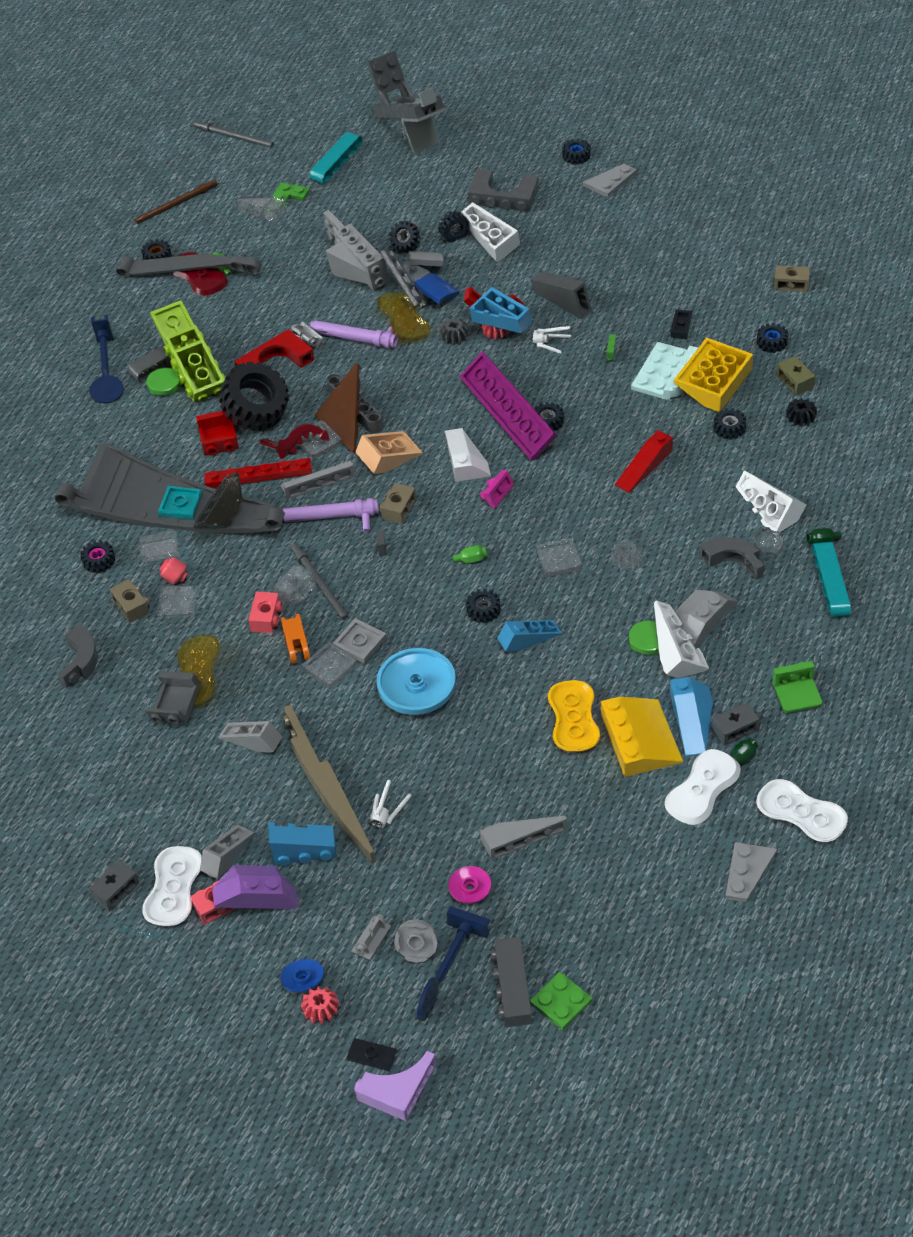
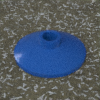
[280,959,324,992]

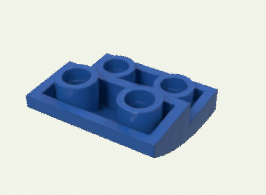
[414,274,460,304]

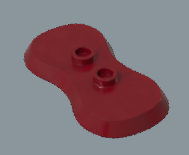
[171,252,228,296]

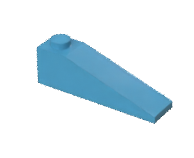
[670,677,713,757]

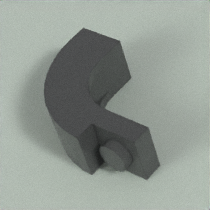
[700,537,764,580]
[58,623,98,688]

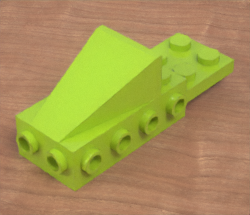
[150,300,226,402]

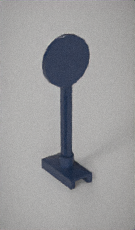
[89,315,124,404]
[417,906,490,1021]

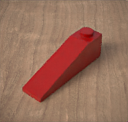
[615,430,673,493]

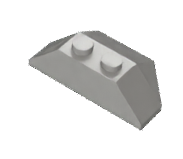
[675,590,738,647]

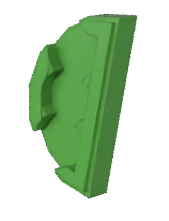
[607,334,616,361]

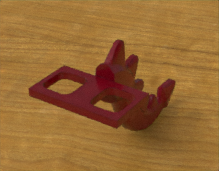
[259,424,330,459]

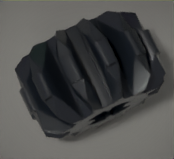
[786,397,817,427]

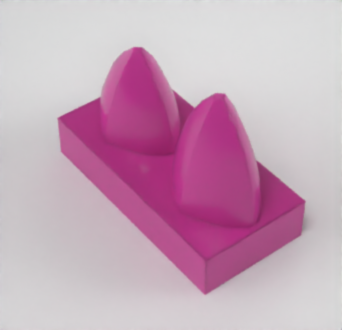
[480,470,514,508]

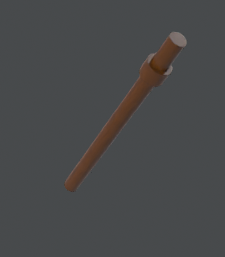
[134,179,218,224]

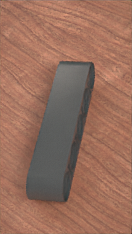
[128,341,206,383]
[327,374,383,433]

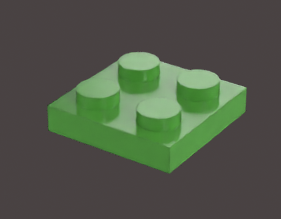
[530,972,593,1031]

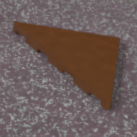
[315,363,361,453]

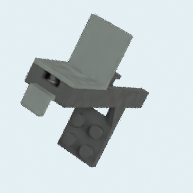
[367,51,445,154]

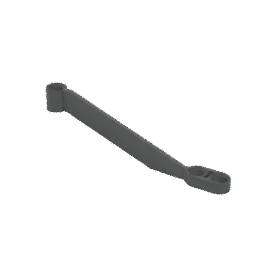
[116,253,262,277]

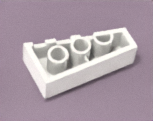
[461,203,520,262]

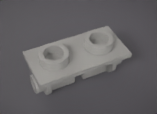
[291,321,324,351]
[351,914,391,960]

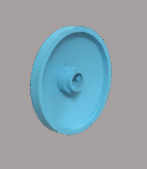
[377,648,456,715]

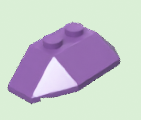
[212,865,299,909]

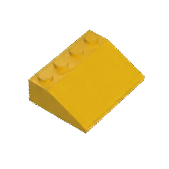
[673,337,753,412]
[601,696,683,777]

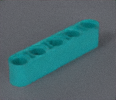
[310,132,363,184]
[812,541,851,618]

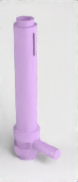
[310,320,398,349]
[283,498,379,532]

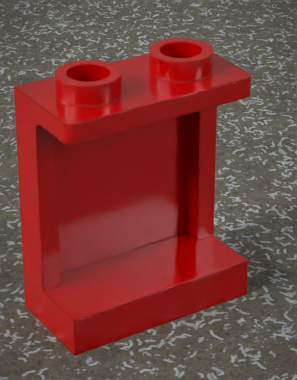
[196,411,239,456]

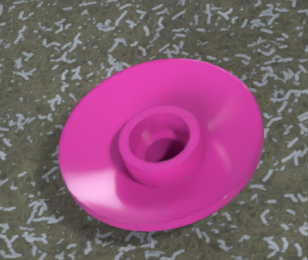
[448,866,491,904]

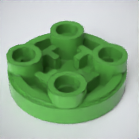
[146,368,181,396]
[629,621,659,655]

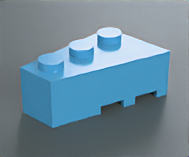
[469,287,532,333]
[268,822,337,866]

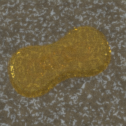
[377,292,430,340]
[177,635,219,706]

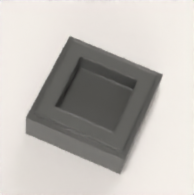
[377,531,387,556]

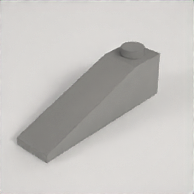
[480,816,567,860]

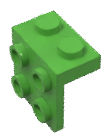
[772,661,822,713]

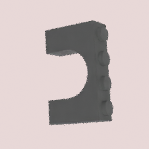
[468,169,539,211]

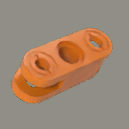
[280,613,311,665]

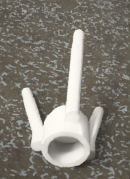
[533,326,571,353]
[369,780,411,828]

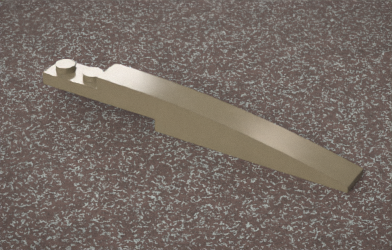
[282,705,376,863]

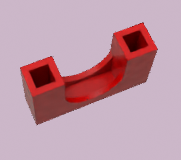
[234,329,314,393]

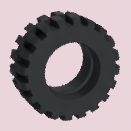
[219,362,289,431]

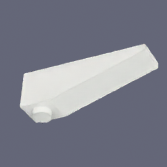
[445,428,491,482]
[736,471,806,533]

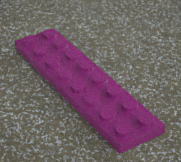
[459,351,558,461]

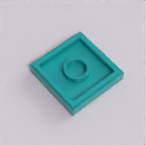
[158,486,203,520]

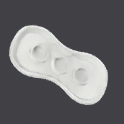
[665,749,741,825]
[756,779,848,842]
[142,846,202,926]

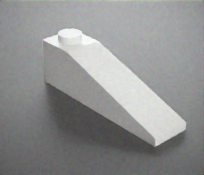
[654,601,709,678]

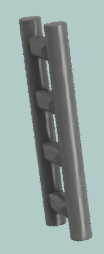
[380,250,427,308]

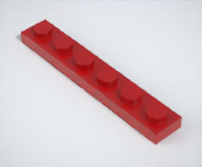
[204,458,312,488]

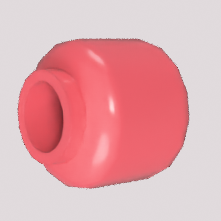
[159,557,188,585]

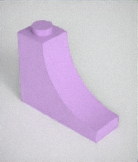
[354,1051,436,1121]

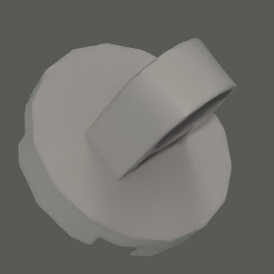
[394,919,438,963]

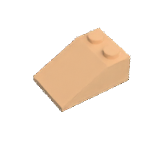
[356,431,423,474]

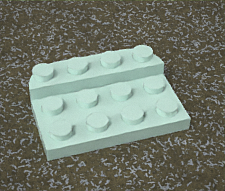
[631,342,698,400]

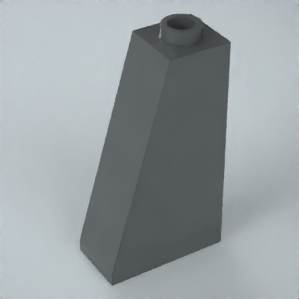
[531,271,592,319]

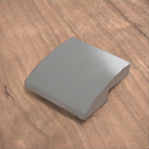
[408,251,444,266]

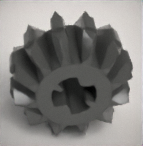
[440,318,469,345]

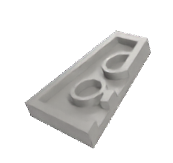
[583,164,637,197]
[725,842,777,902]

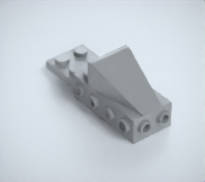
[323,210,390,291]

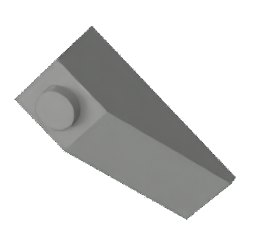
[218,721,282,753]
[200,824,255,878]

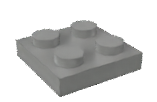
[332,618,387,664]

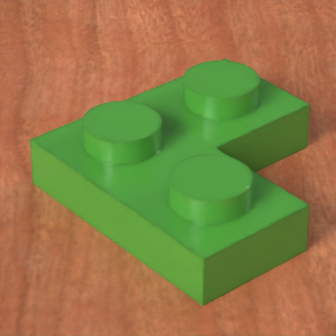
[269,182,310,208]

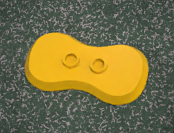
[548,680,600,752]

